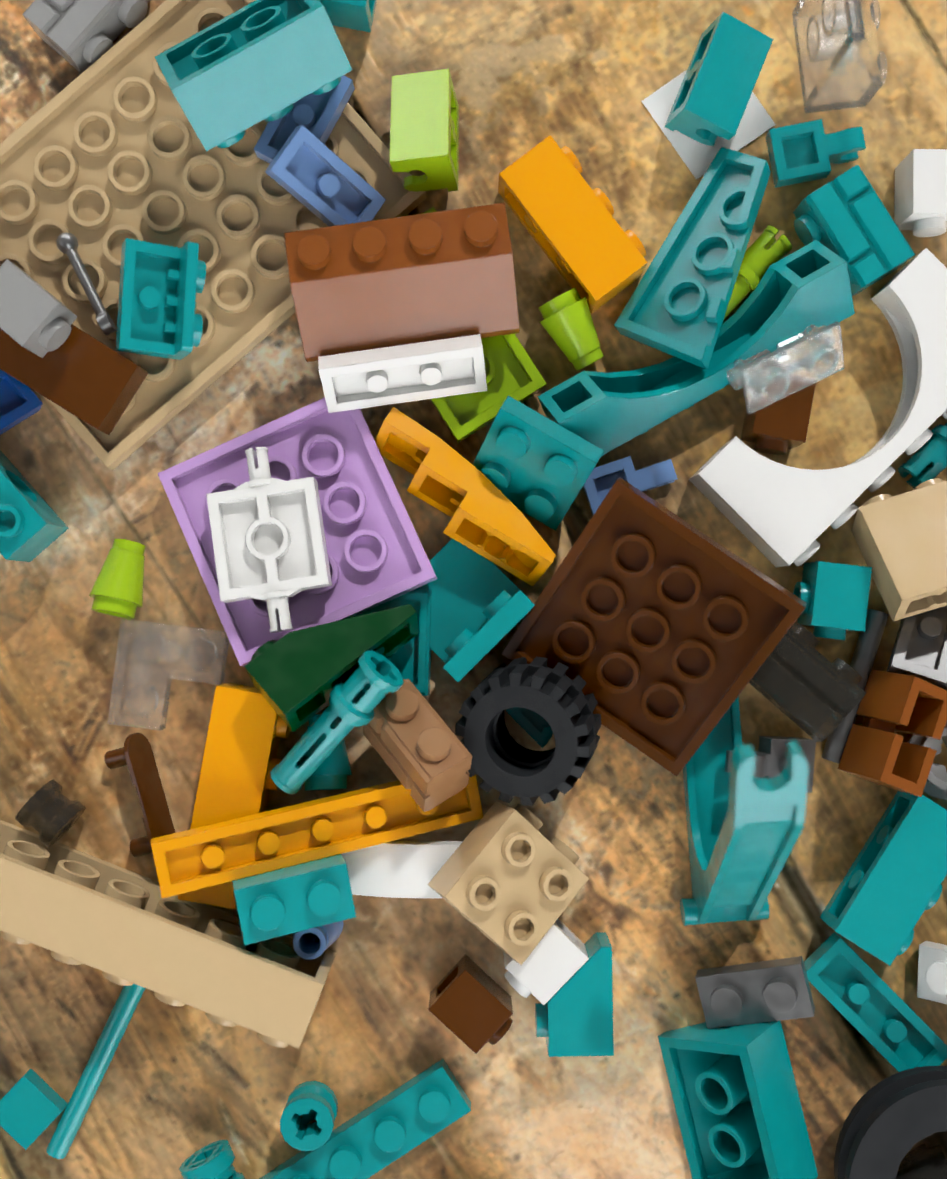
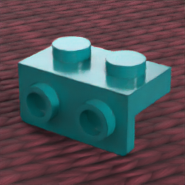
[116,238,206,360]

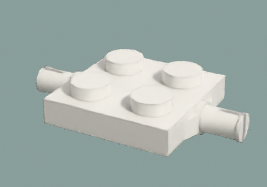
[206,447,332,633]

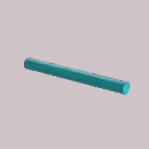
[46,984,146,1159]

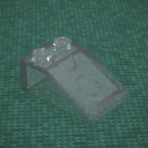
[792,0,887,114]

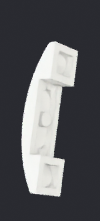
[342,840,463,898]

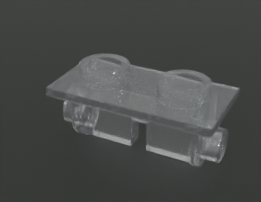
[727,321,845,414]

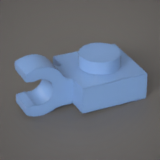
[583,456,678,515]

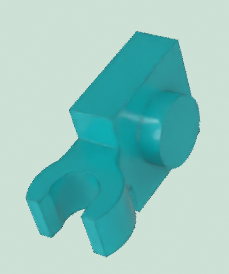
[766,119,866,188]

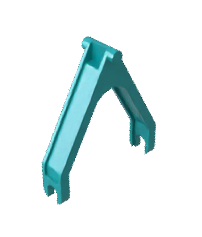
[680,696,809,926]

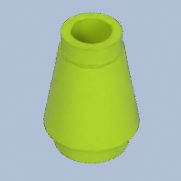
[538,288,604,371]
[89,539,146,619]

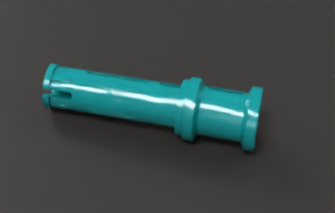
[270,650,404,794]

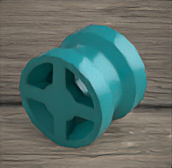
[280,1081,338,1151]

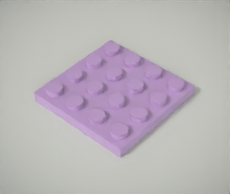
[158,397,438,666]

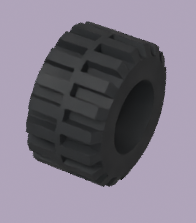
[455,656,602,806]

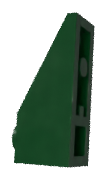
[244,604,420,732]

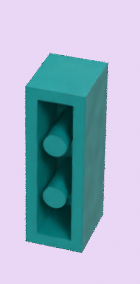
[819,791,947,966]

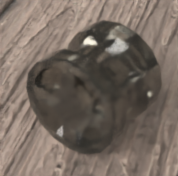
[15,779,86,848]

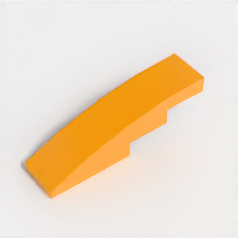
[375,407,556,586]

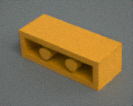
[498,135,648,314]

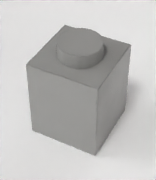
[0,259,78,358]

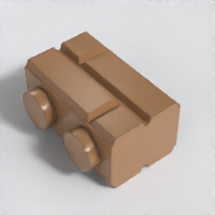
[363,679,473,812]

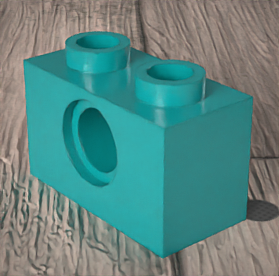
[0,451,69,562]

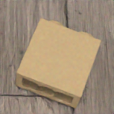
[851,478,947,622]
[427,801,589,965]

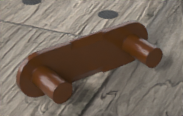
[105,733,175,857]

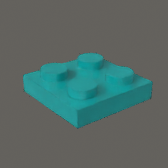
[472,395,604,531]

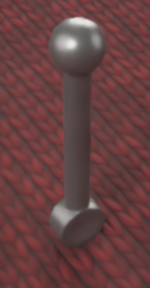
[56,232,117,335]

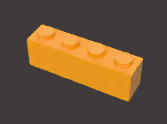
[178,683,290,910]

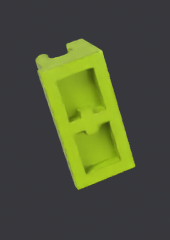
[389,68,459,192]

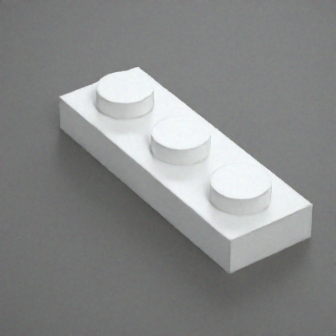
[318,334,487,413]

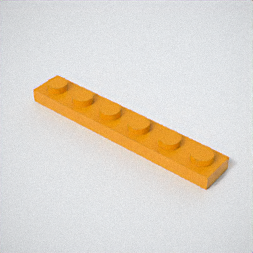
[151,775,483,899]

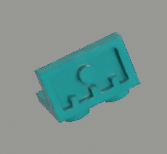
[389,539,535,682]

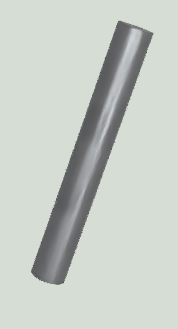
[821,609,889,764]

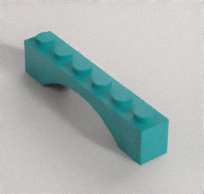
[538,240,855,458]

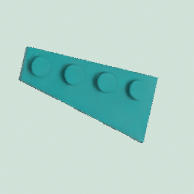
[614,147,771,370]

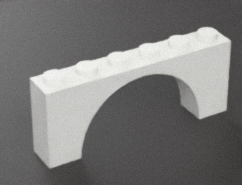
[689,248,947,567]

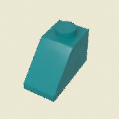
[535,932,614,1057]

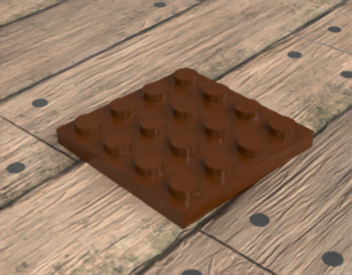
[501,477,806,776]

